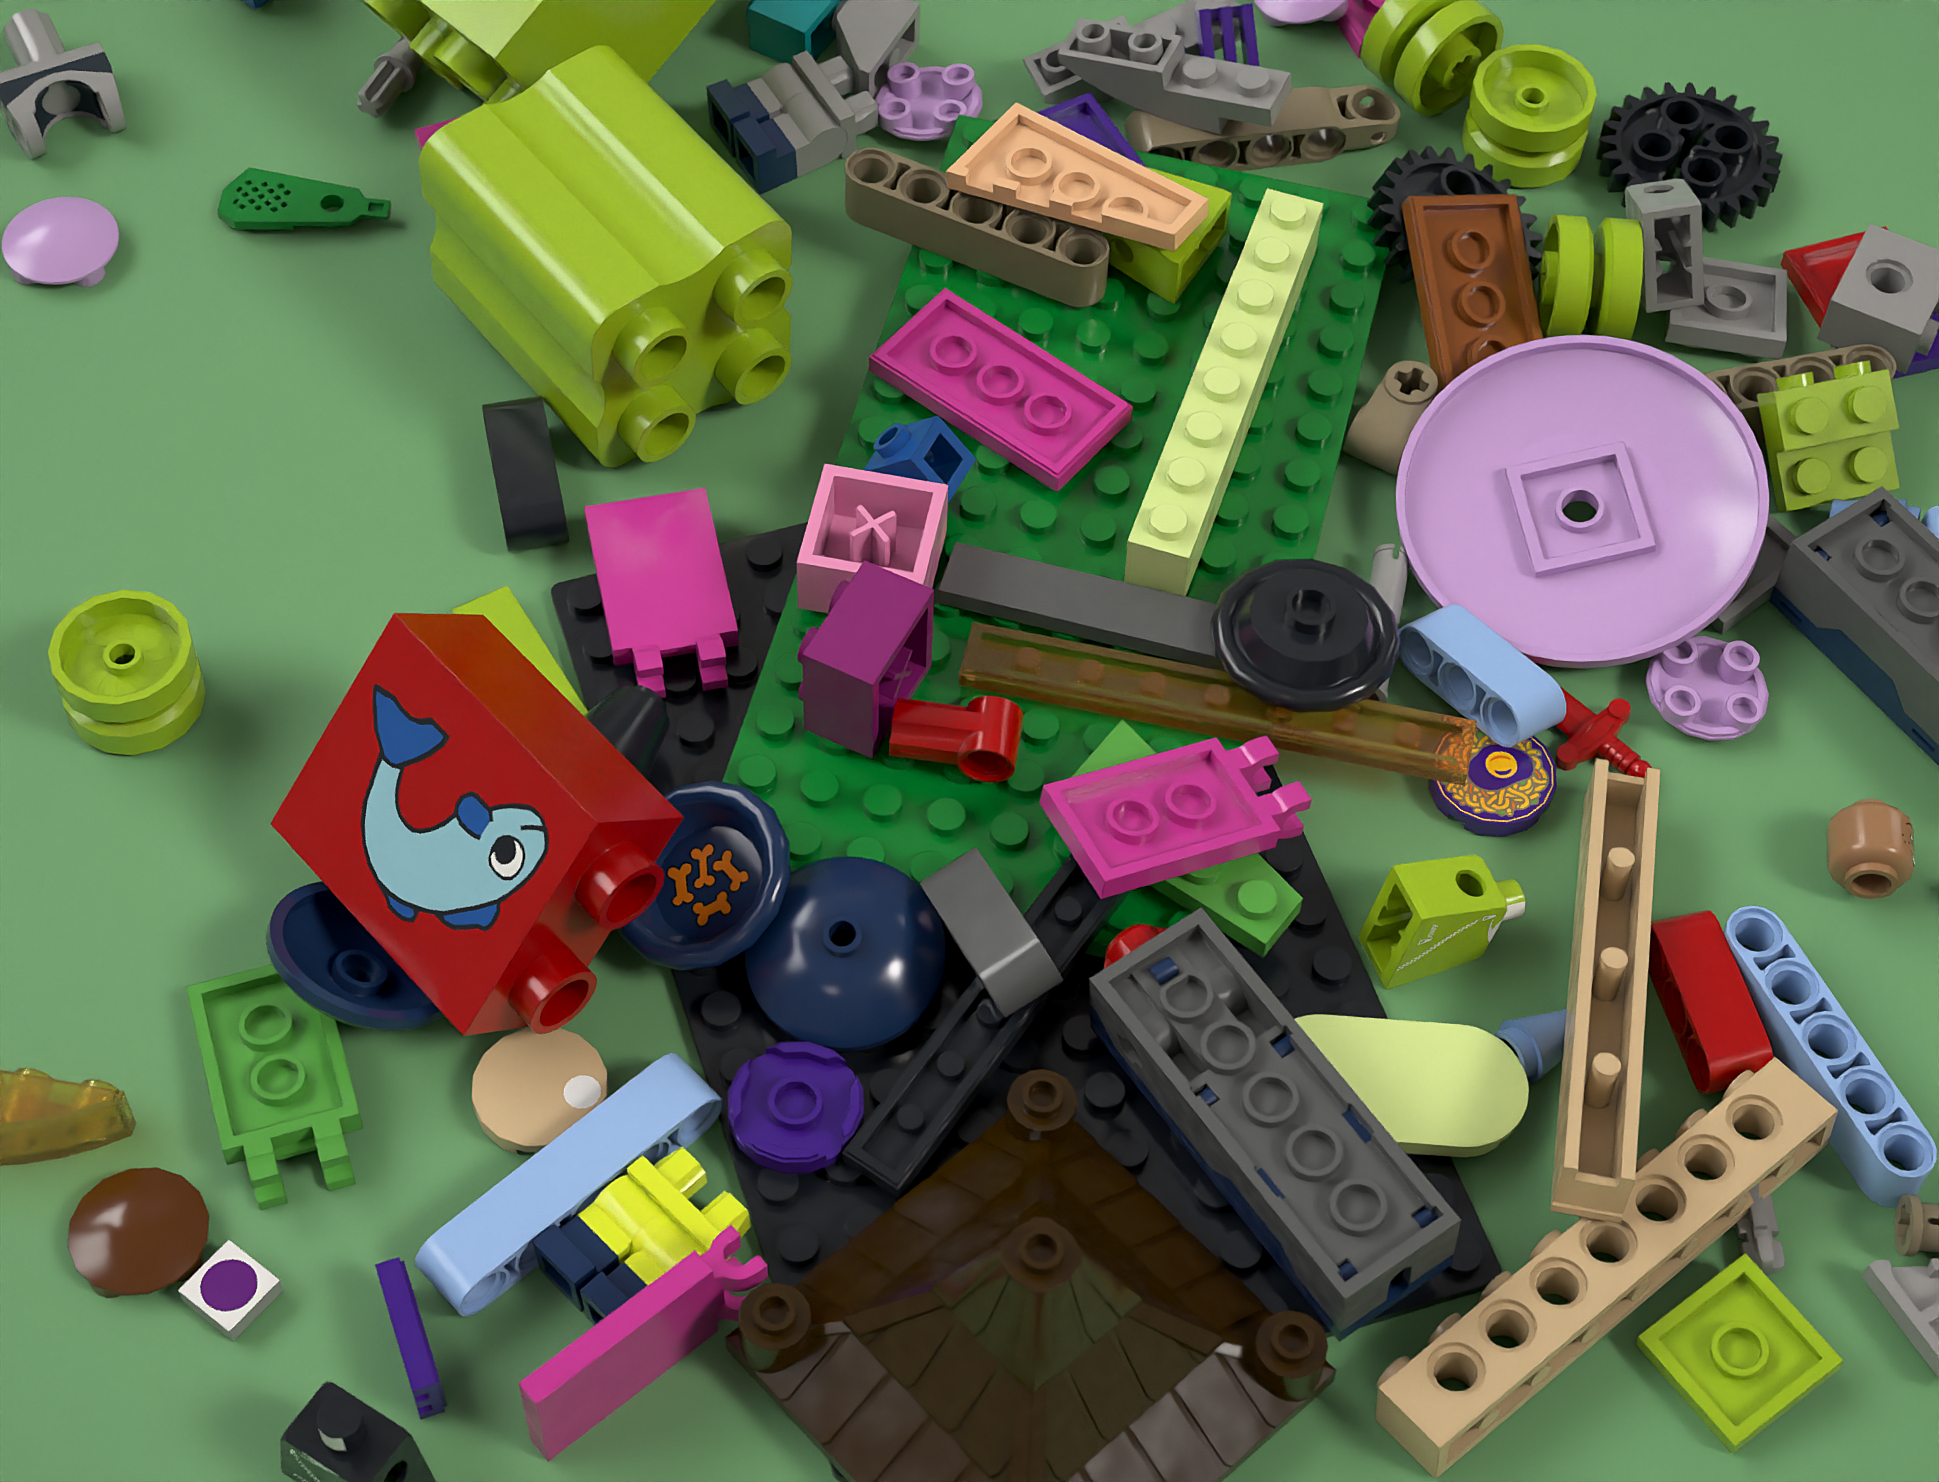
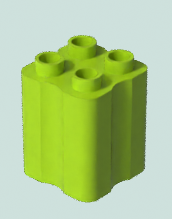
[418,45,793,467]

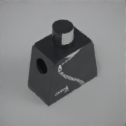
[280,1381,436,1482]

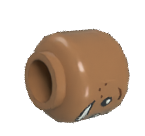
[1827,799,1915,899]

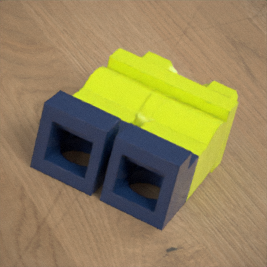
[532,1147,751,1326]

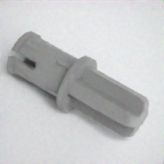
[357,36,424,118]

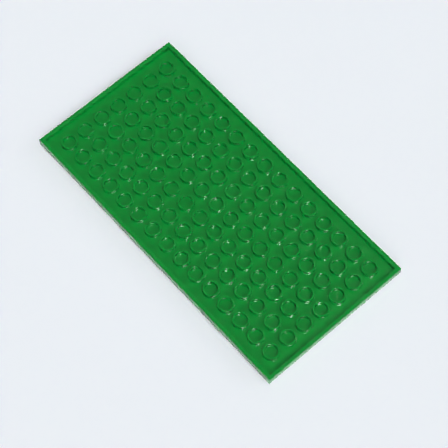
[722,114,1390,958]

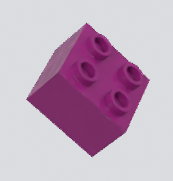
[797,560,934,759]

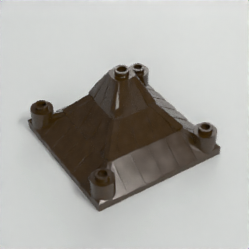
[725,1069,1337,1482]

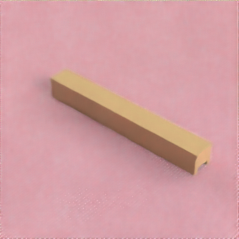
[1550,758,1660,1224]

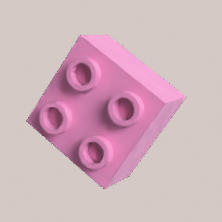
[797,464,948,613]

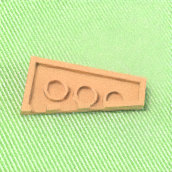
[946,103,1209,251]

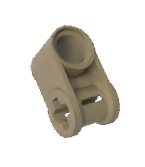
[1343,360,1438,476]

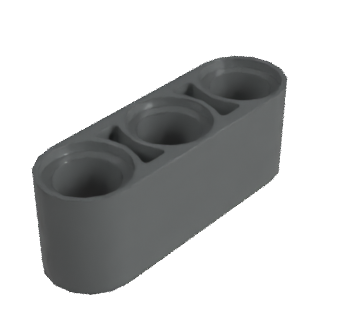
[919,847,1063,1018]

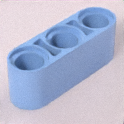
[1398,604,1566,747]

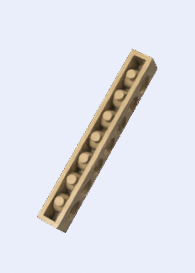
[1375,1057,1838,1480]

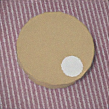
[472,1027,609,1154]

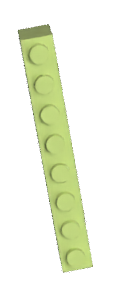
[1124,189,1324,597]

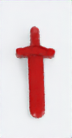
[1555,687,1652,778]

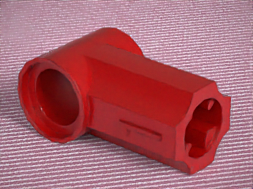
[889,696,1024,783]

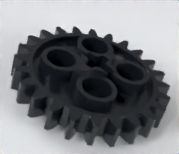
[1596,82,1783,232]
[1367,145,1543,296]

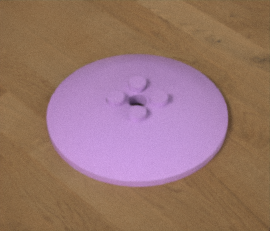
[1396,335,1769,668]

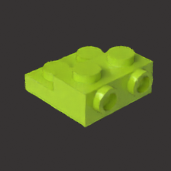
[1757,360,1900,512]

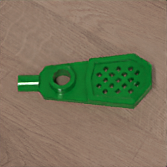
[217,167,391,230]

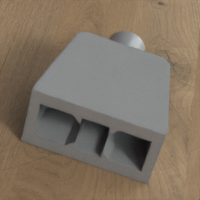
[1625,179,1704,313]

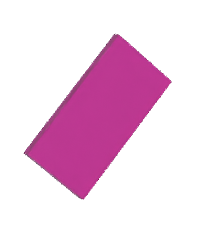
[869,288,1133,492]

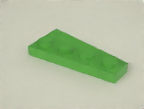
[1045,719,1303,957]

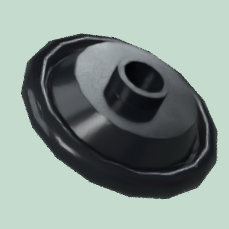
[1210,558,1400,713]

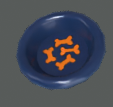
[618,780,790,972]

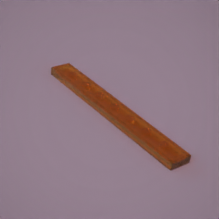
[959,622,1477,786]

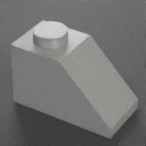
[832,0,920,99]

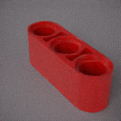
[1648,910,1774,1095]

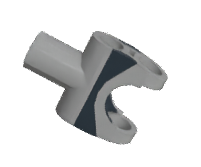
[0,9,127,159]

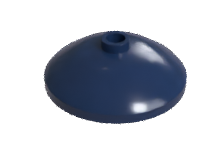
[745,856,946,1052]
[266,881,445,1031]

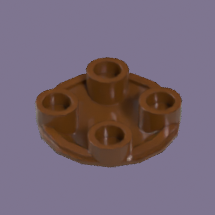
[67,1167,209,1298]

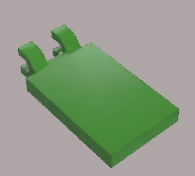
[186,964,363,1210]

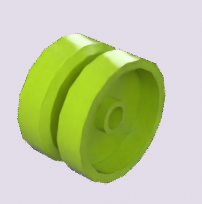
[1361,0,1504,117]
[1462,44,1597,188]
[1538,214,1643,340]
[48,589,207,755]

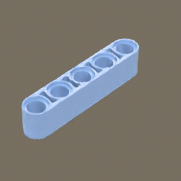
[1723,906,1937,1208]
[415,1053,724,1317]

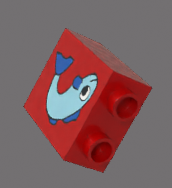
[270,613,684,1036]

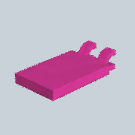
[584,488,739,698]
[1040,735,1312,899]
[518,1225,768,1461]

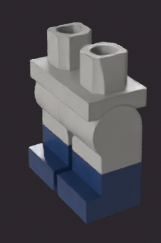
[706,51,879,195]

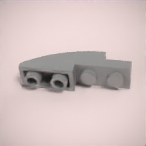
[1023,0,1241,104]
[1058,18,1292,134]

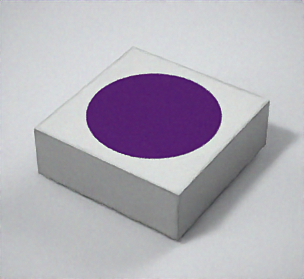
[178,1240,283,1341]

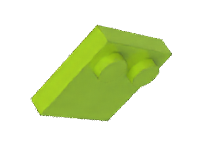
[1636,1253,1844,1454]

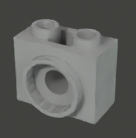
[1817,224,1939,374]

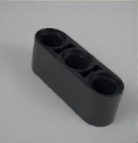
[482,396,569,552]

